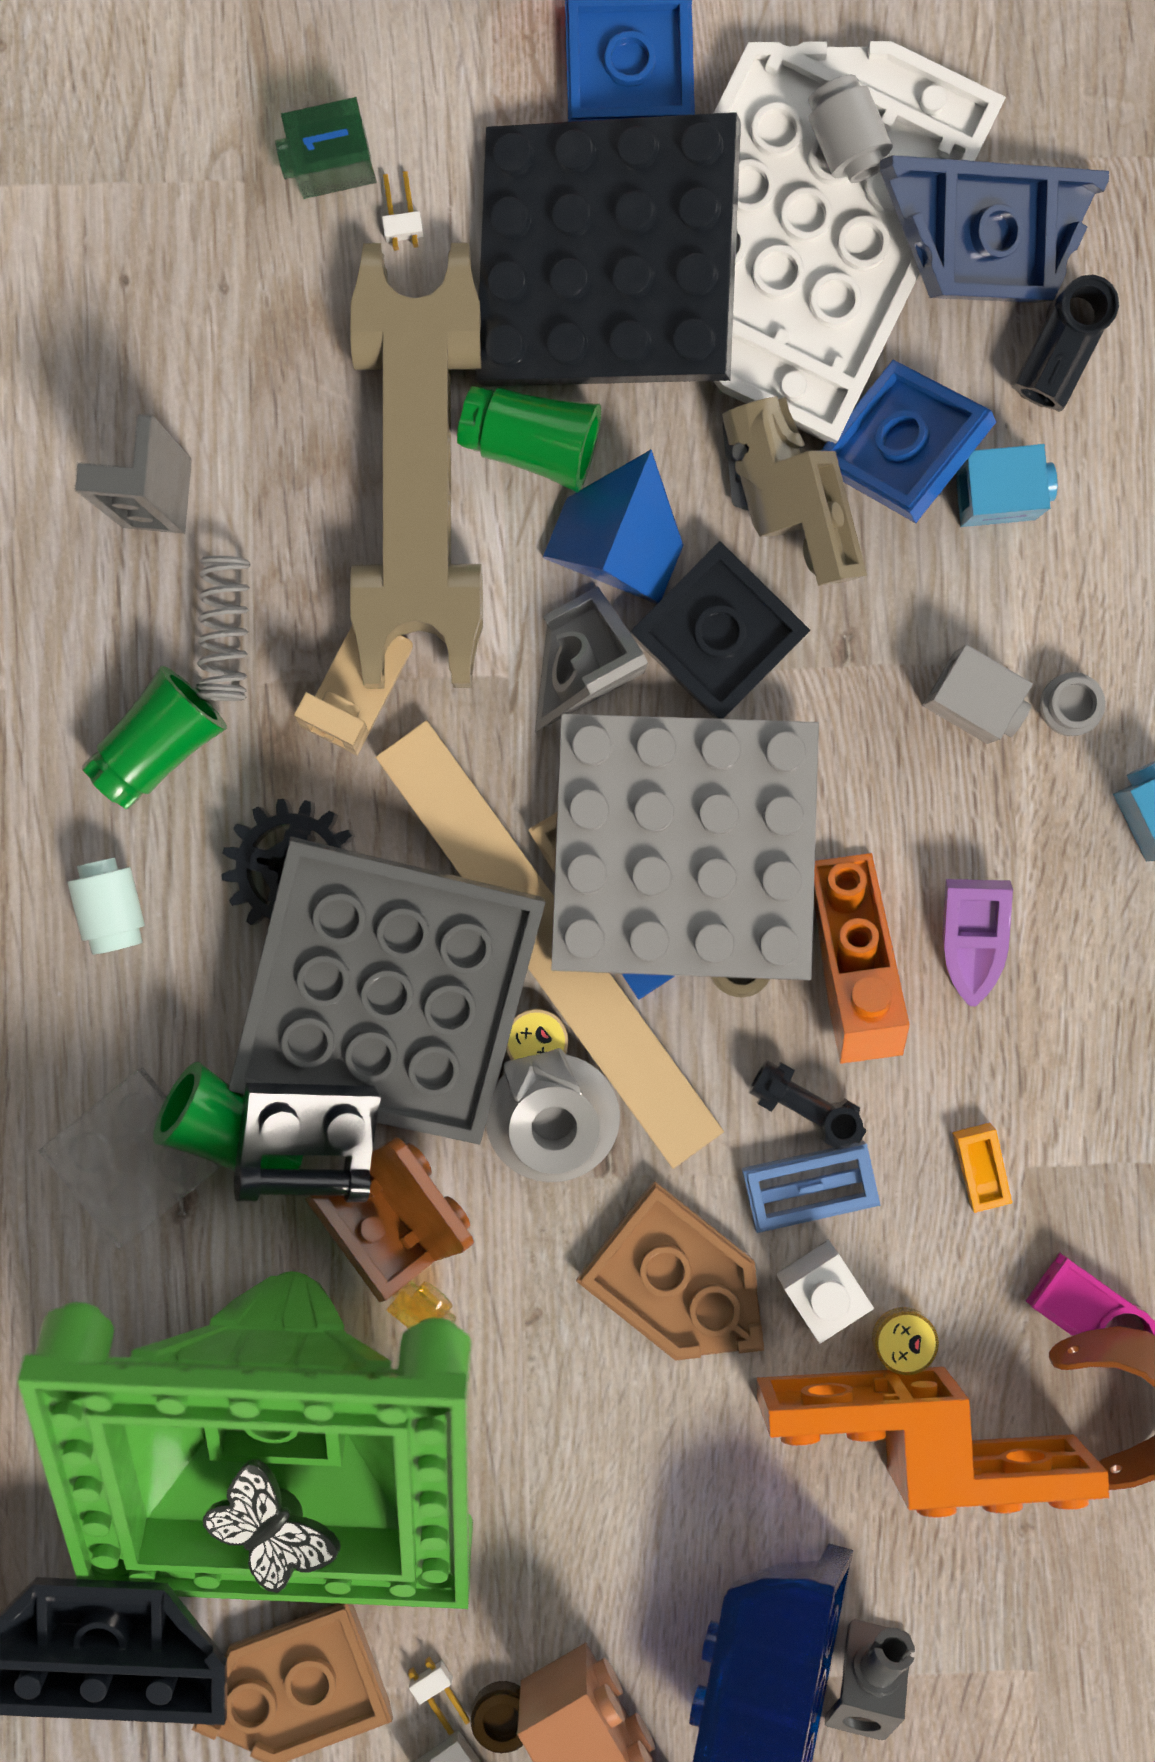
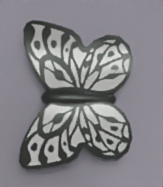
[203,1459,341,1593]

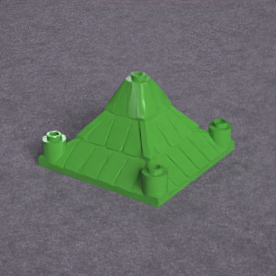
[17,1271,473,1609]

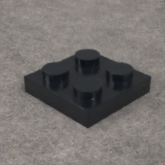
[630,541,811,719]

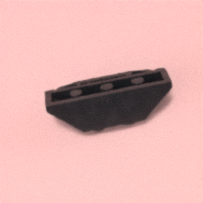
[0,1577,227,1725]

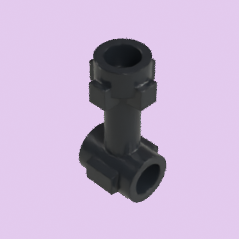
[748,1060,867,1149]

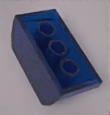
[689,1543,853,1762]

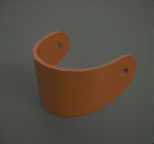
[1049,1326,1155,1490]

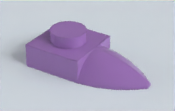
[942,879,1013,1007]

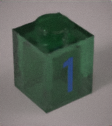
[275,97,377,199]

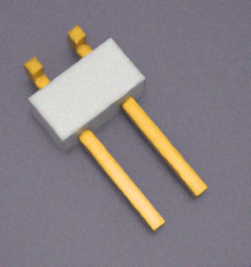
[382,171,424,251]
[408,1657,471,1736]

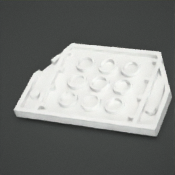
[713,41,1006,443]

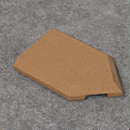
[576,1181,765,1361]
[191,1604,393,1762]

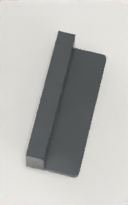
[75,414,192,534]

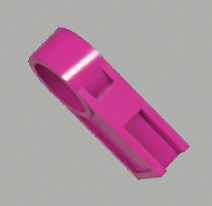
[1026,1253,1155,1370]

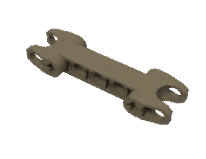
[350,243,483,689]

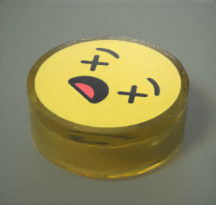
[872,1307,939,1375]

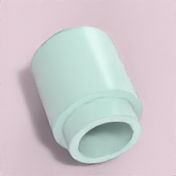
[67,857,145,955]

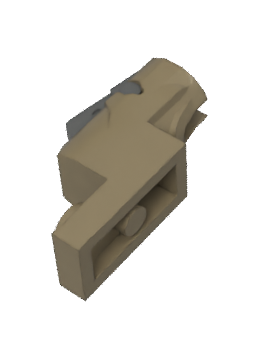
[722,396,867,586]

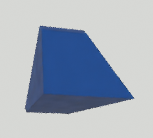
[543,449,684,604]

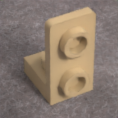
[294,625,413,756]

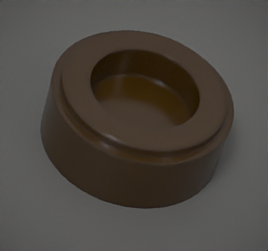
[471,1681,523,1753]

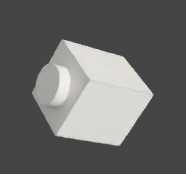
[777,1240,874,1344]

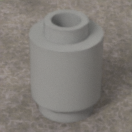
[808,74,893,183]

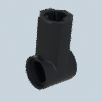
[1012,274,1119,412]

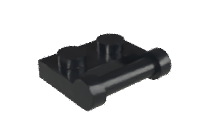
[234,1083,380,1202]

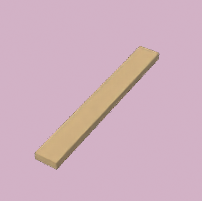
[375,720,724,1169]

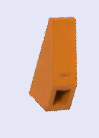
[814,853,910,1064]

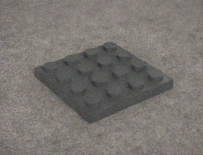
[229,836,546,1145]

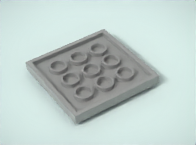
[551,714,819,981]

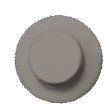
[1040,672,1105,736]

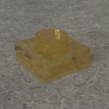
[386,1280,456,1328]

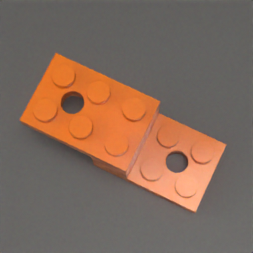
[756,1366,1109,1517]

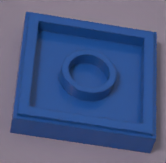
[565,0,695,122]
[820,360,996,523]

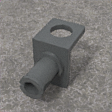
[825,1619,915,1740]

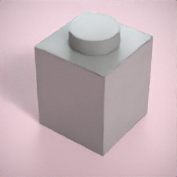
[922,644,1033,744]

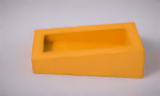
[952,1123,1012,1213]

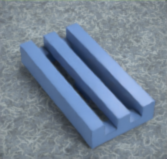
[741,1141,881,1233]

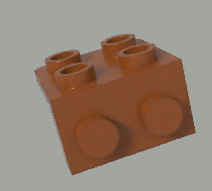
[305,1137,474,1302]

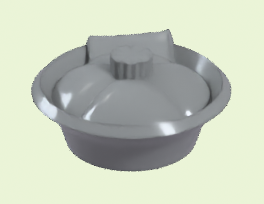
[486,1048,620,1182]

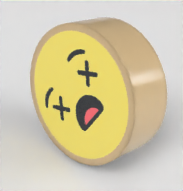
[506,1008,568,1061]

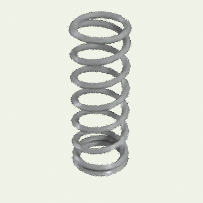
[196,556,251,701]

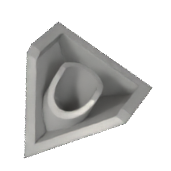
[535,586,648,733]

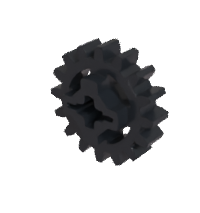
[221,799,355,925]

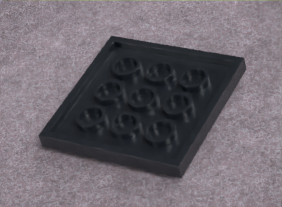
[475,112,741,387]

